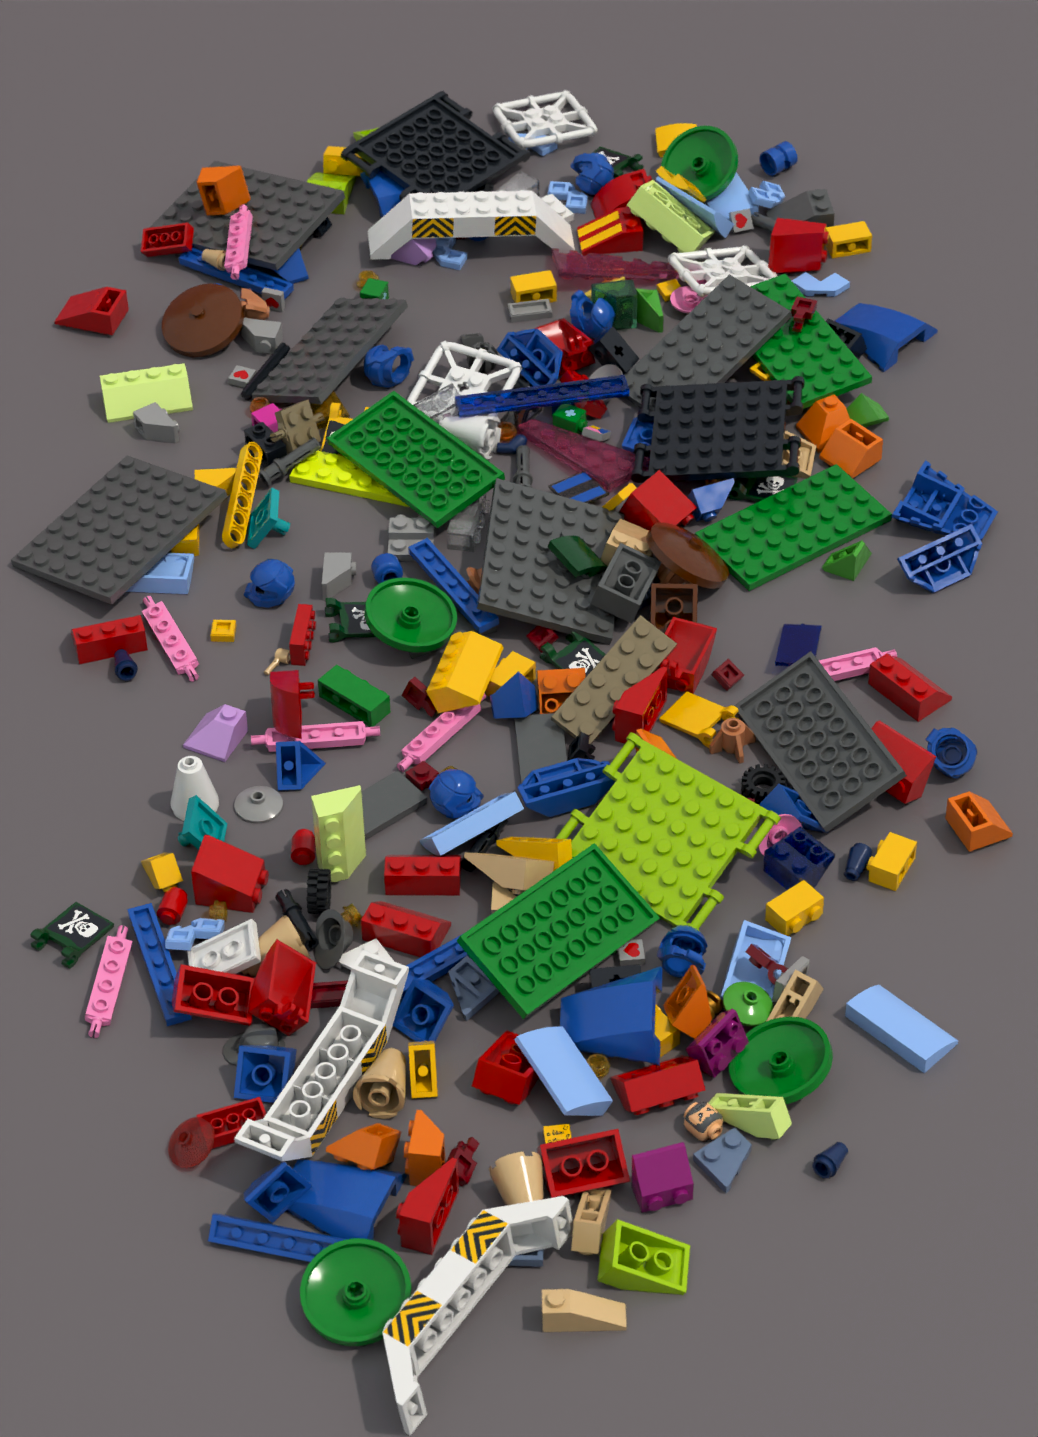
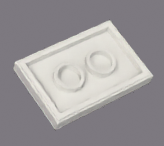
[187,919,261,974]

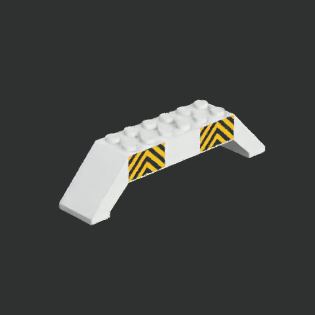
[368,190,575,260]
[234,950,409,1161]
[383,1196,573,1436]

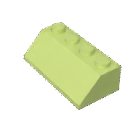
[627,180,715,253]
[100,363,193,423]
[311,785,366,883]

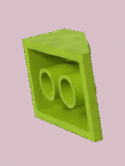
[307,172,356,215]
[597,1219,690,1295]

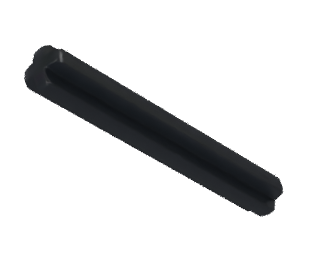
[241,342,290,400]

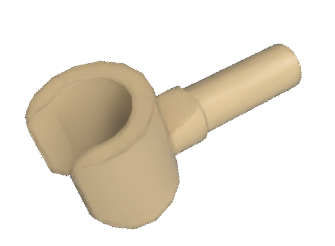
[264,648,291,676]

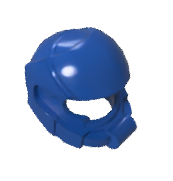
[571,153,614,195]
[570,290,615,338]
[364,344,414,388]
[244,559,295,608]
[925,728,977,778]
[428,769,484,819]
[657,925,708,978]

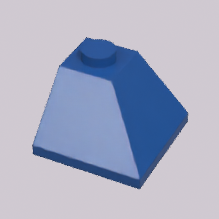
[760,784,829,833]
[393,979,454,1042]
[234,1045,297,1103]
[244,1162,312,1223]

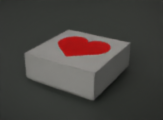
[729,209,754,233]
[262,287,285,312]
[228,365,256,387]
[618,939,645,966]

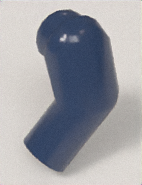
[497,434,527,454]

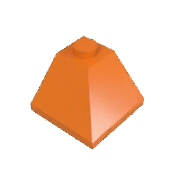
[796,394,850,453]
[663,965,712,1039]

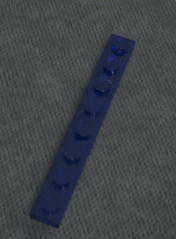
[454,375,630,418]

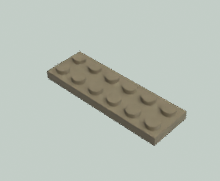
[551,615,677,744]

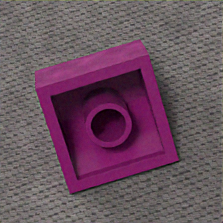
[631,1142,694,1213]

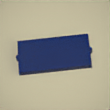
[775,623,822,666]

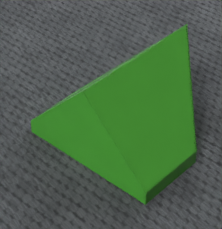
[635,288,663,333]
[846,393,889,427]
[822,540,872,581]

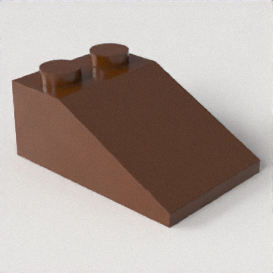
[651,583,698,634]

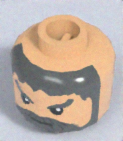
[684,1102,723,1141]

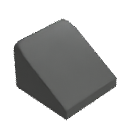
[460,333,484,347]

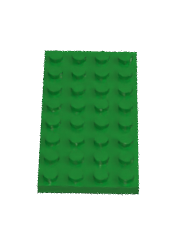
[750,274,872,409]
[327,391,505,528]
[695,464,892,591]
[457,843,660,1019]

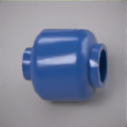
[371,553,403,584]

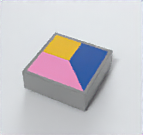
[582,425,611,442]

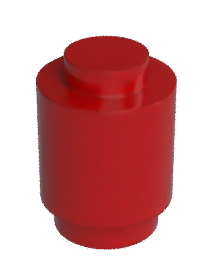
[291,829,316,865]
[157,887,188,925]

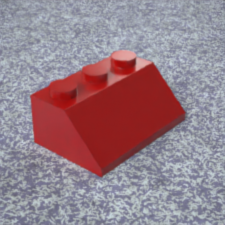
[71,615,148,664]
[868,653,952,722]
[871,720,936,804]
[384,855,462,896]
[361,901,451,958]
[172,964,255,1026]
[610,1055,705,1115]
[537,1129,630,1198]

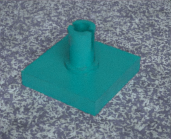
[247,488,290,549]
[178,795,228,850]

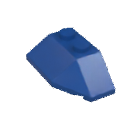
[496,328,563,396]
[897,524,982,593]
[518,758,616,817]

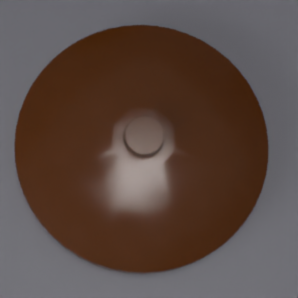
[162,284,244,357]
[646,523,729,589]

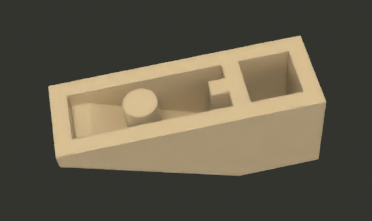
[767,970,824,1021]
[571,1188,612,1255]
[542,1289,626,1332]

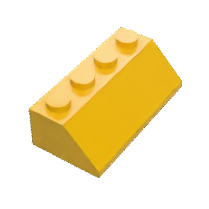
[426,631,503,713]

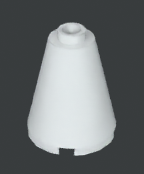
[439,416,501,459]
[170,756,219,821]

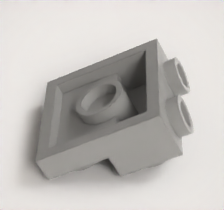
[388,515,435,562]

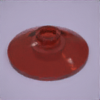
[168,1117,215,1168]

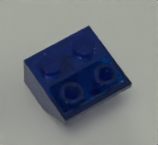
[763,827,835,890]

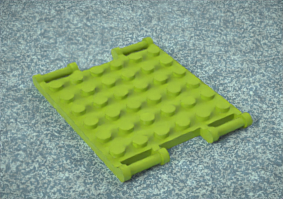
[556,732,781,931]

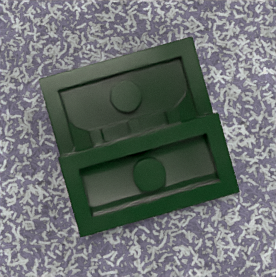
[547,535,607,578]

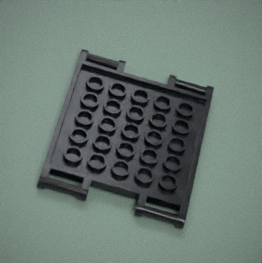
[341,91,531,201]
[631,376,805,483]

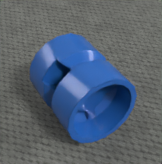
[759,141,797,176]

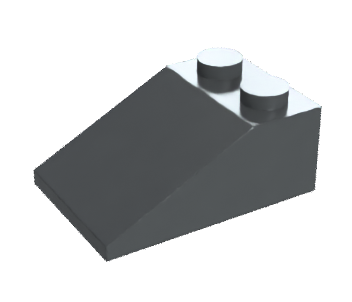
[766,189,835,233]
[590,543,661,623]

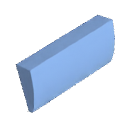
[704,172,759,221]
[656,176,734,238]
[126,553,194,594]
[419,792,524,856]
[719,920,792,1011]
[845,985,958,1073]
[515,1026,613,1116]

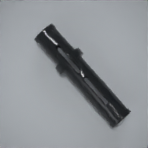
[461,819,508,872]
[275,889,319,950]

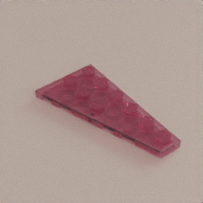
[552,248,680,281]
[517,419,650,491]

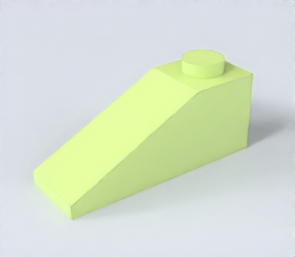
[708,1093,792,1140]

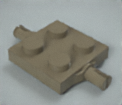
[270,400,324,454]

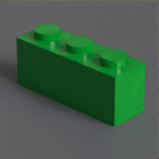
[318,664,391,727]

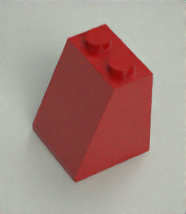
[768,218,829,273]
[619,470,697,530]
[191,835,269,913]

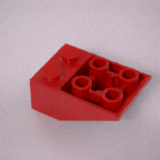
[54,287,129,335]

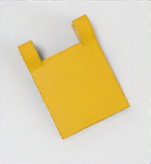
[659,691,739,748]

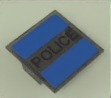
[548,470,609,504]

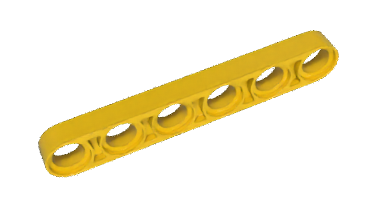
[222,442,263,549]

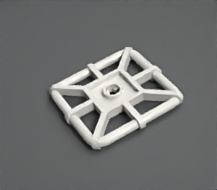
[492,90,597,149]
[668,245,777,297]
[407,340,522,424]

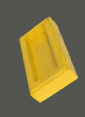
[602,483,636,511]

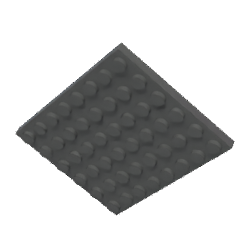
[150,161,345,271]
[11,455,227,605]
[477,478,625,645]

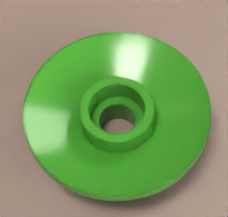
[722,982,773,1026]

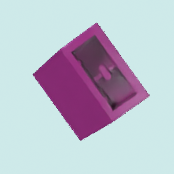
[686,1009,749,1078]

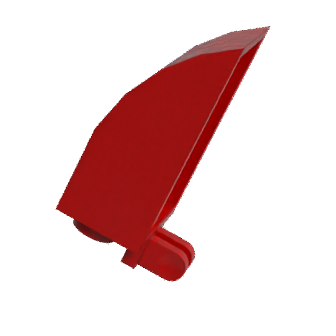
[591,169,652,219]
[533,318,596,375]
[656,617,717,694]
[270,670,315,739]
[249,939,316,1036]

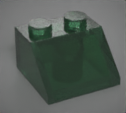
[591,279,637,330]

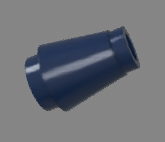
[114,649,138,681]
[844,843,873,881]
[812,1142,848,1178]

